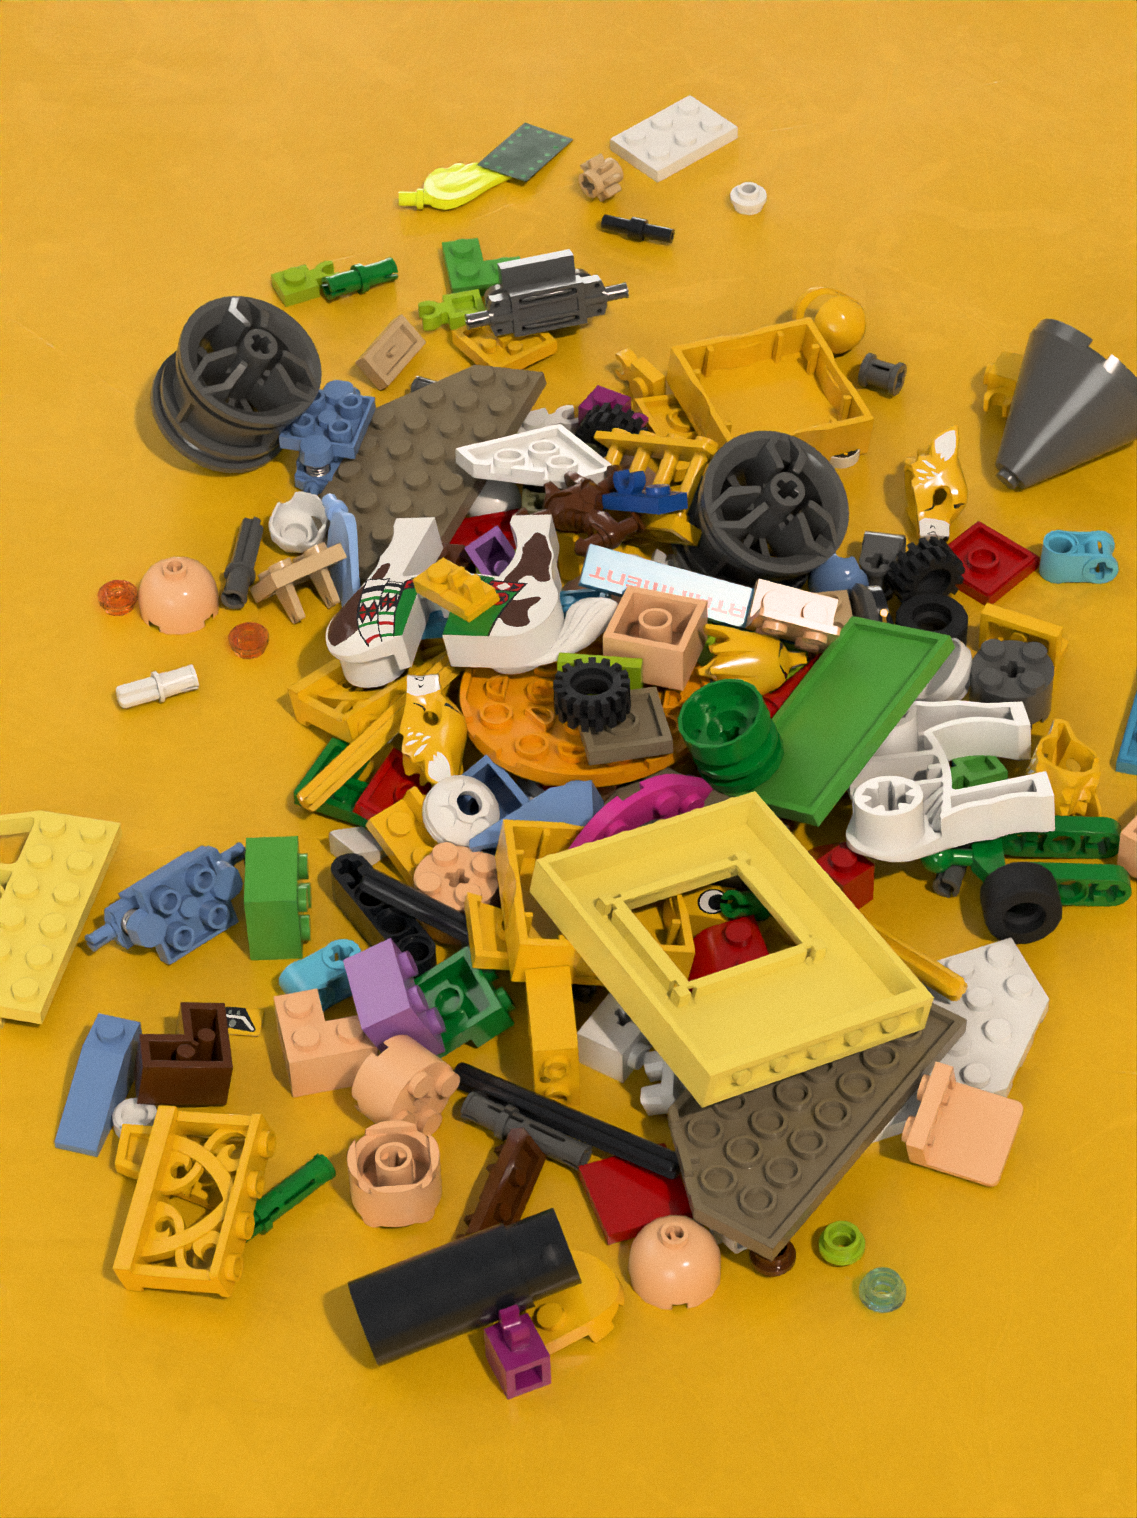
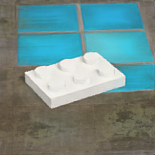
[610,95,738,183]

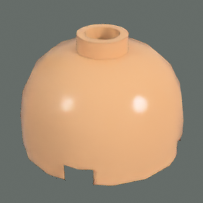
[138,557,219,635]
[628,1215,721,1310]

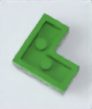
[442,238,520,296]

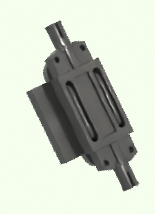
[465,249,629,337]

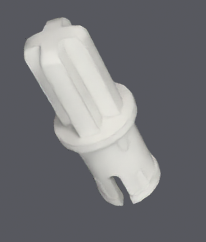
[116,664,199,708]

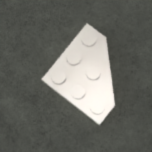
[455,424,612,489]

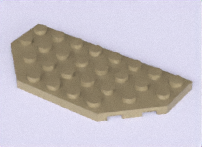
[311,365,547,586]
[667,1003,967,1261]

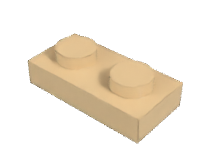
[355,314,426,391]

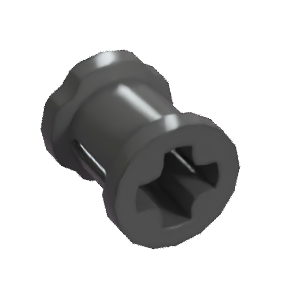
[858,353,907,396]

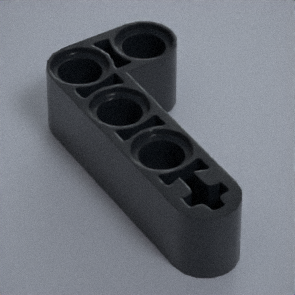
[331,853,437,979]

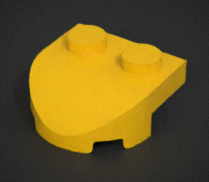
[525,1250,625,1355]

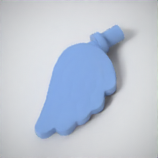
[322,493,361,607]

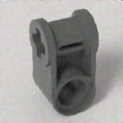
[859,531,906,601]

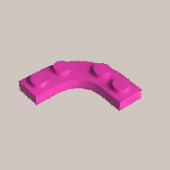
[569,774,713,849]

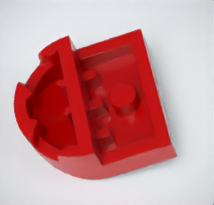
[688,915,769,994]

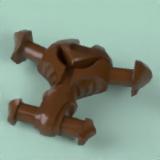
[515,465,646,557]

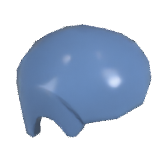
[808,552,869,596]

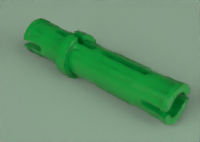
[219,1153,336,1244]

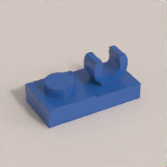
[602,469,688,515]

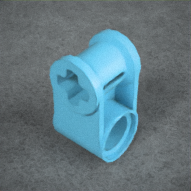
[1039,530,1119,584]
[279,939,361,1012]

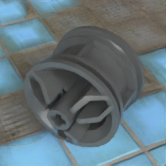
[150,296,322,473]
[671,431,849,589]

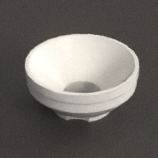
[915,638,972,702]
[422,775,500,847]

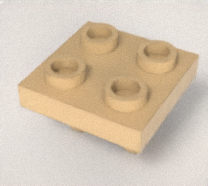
[250,542,347,624]

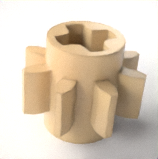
[579,154,623,202]

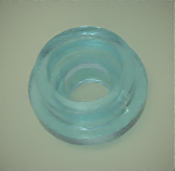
[859,1267,906,1313]

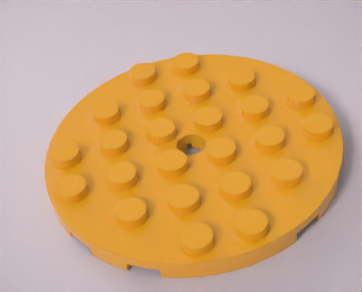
[460,632,710,789]

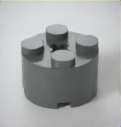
[969,639,1054,729]

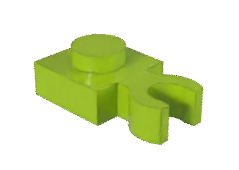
[271,261,339,307]
[418,289,486,331]

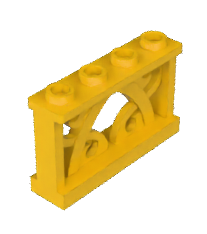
[287,638,466,744]
[112,1105,276,1297]

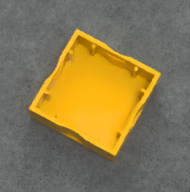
[666,317,874,461]
[495,819,695,988]

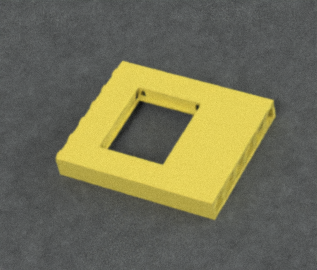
[529,791,934,1108]

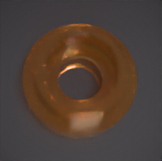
[97,580,138,616]
[228,622,269,659]

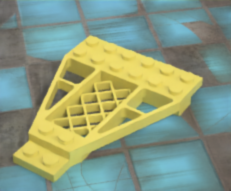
[0,810,122,1029]

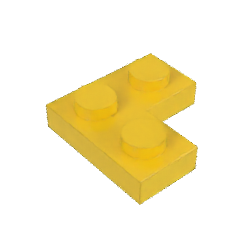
[452,325,557,370]

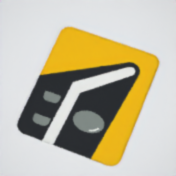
[225,1007,265,1036]

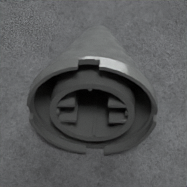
[995,319,1137,490]

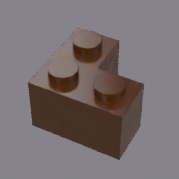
[134,1002,233,1105]

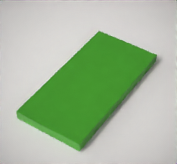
[716,616,955,827]

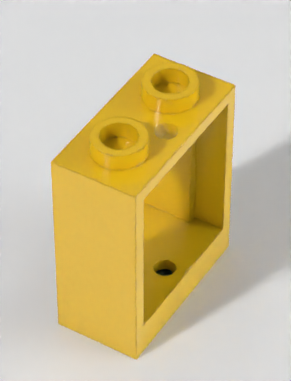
[525,966,580,1107]

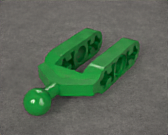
[920,816,1132,907]

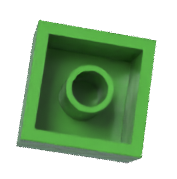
[244,836,312,960]

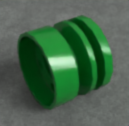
[678,679,784,793]

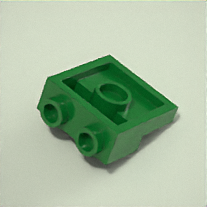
[414,946,516,1059]

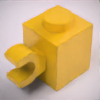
[983,350,1024,418]

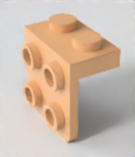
[902,1062,1024,1187]

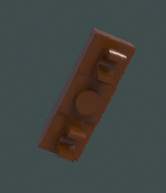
[456,1127,547,1240]

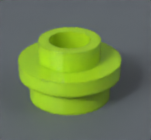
[819,1221,865,1266]

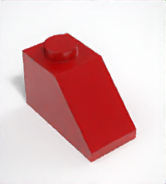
[808,841,875,910]

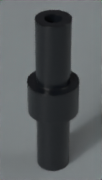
[601,214,675,243]

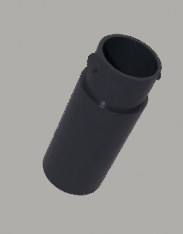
[347,1208,582,1367]

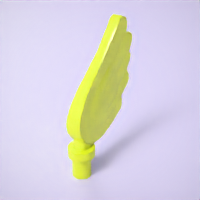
[399,162,512,210]

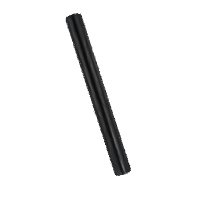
[360,868,597,1003]
[453,1062,681,1180]

